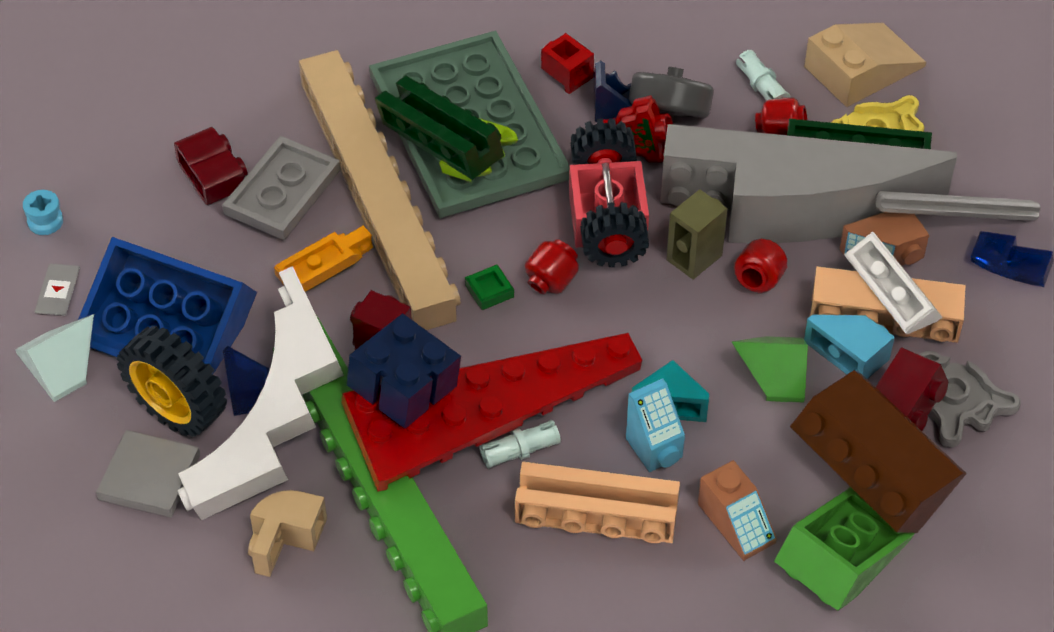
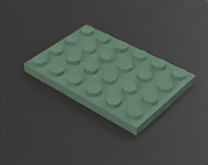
[369,30,570,218]

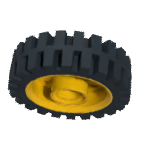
[117,326,227,437]

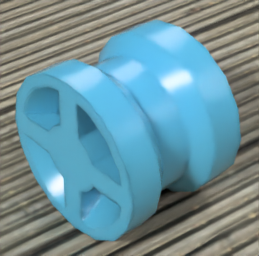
[23,190,63,235]

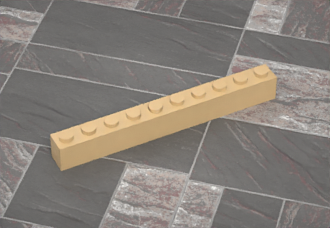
[299,50,461,330]

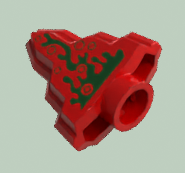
[603,95,673,162]

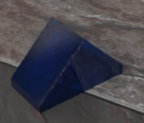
[223,346,270,416]

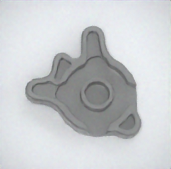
[920,351,1021,447]

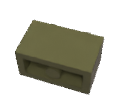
[666,189,727,280]

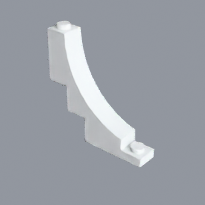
[177,266,344,521]

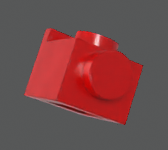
[541,33,594,94]

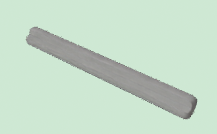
[875,191,1040,221]

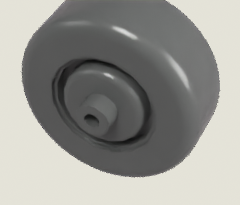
[628,67,714,124]

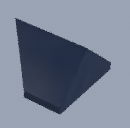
[594,60,632,122]

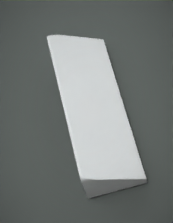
[844,232,942,334]

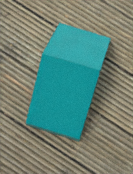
[632,360,709,422]

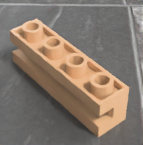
[810,266,966,343]
[515,462,680,543]

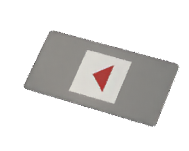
[34,264,80,316]

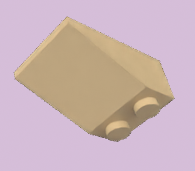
[804,23,926,107]

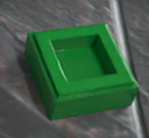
[465,264,514,310]

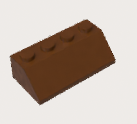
[790,370,967,533]

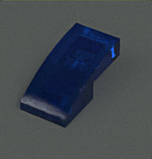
[970,231,1054,287]

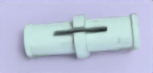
[736,50,791,100]
[479,420,561,469]

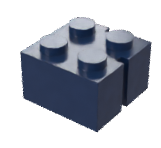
[347,313,461,429]

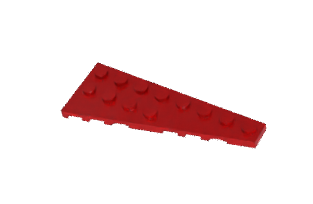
[341,333,643,492]

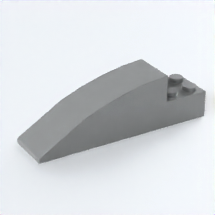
[660,124,957,243]

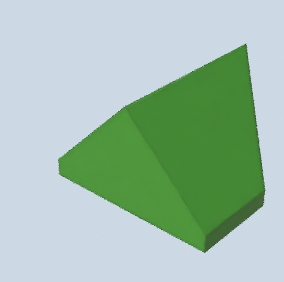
[732,336,808,403]

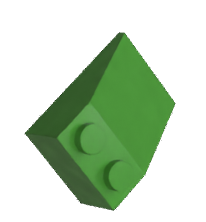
[774,487,914,611]

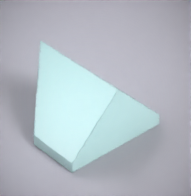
[15,314,94,402]

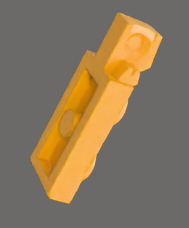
[274,225,373,292]

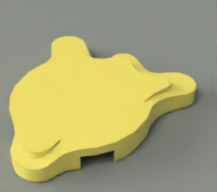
[831,95,925,132]

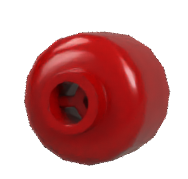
[755,97,808,135]
[734,238,787,293]
[525,239,579,295]

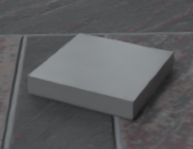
[96,430,200,518]

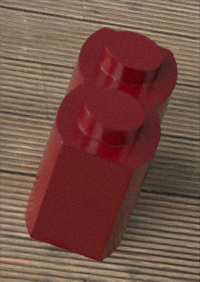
[174,127,248,205]

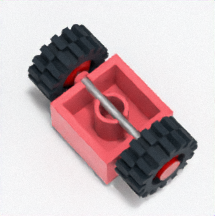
[569,118,649,267]

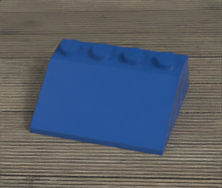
[78,237,257,375]

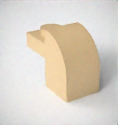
[248,490,327,577]

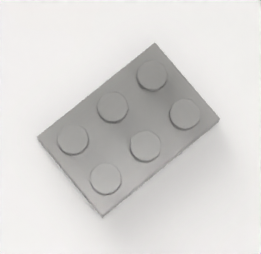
[222,136,341,240]

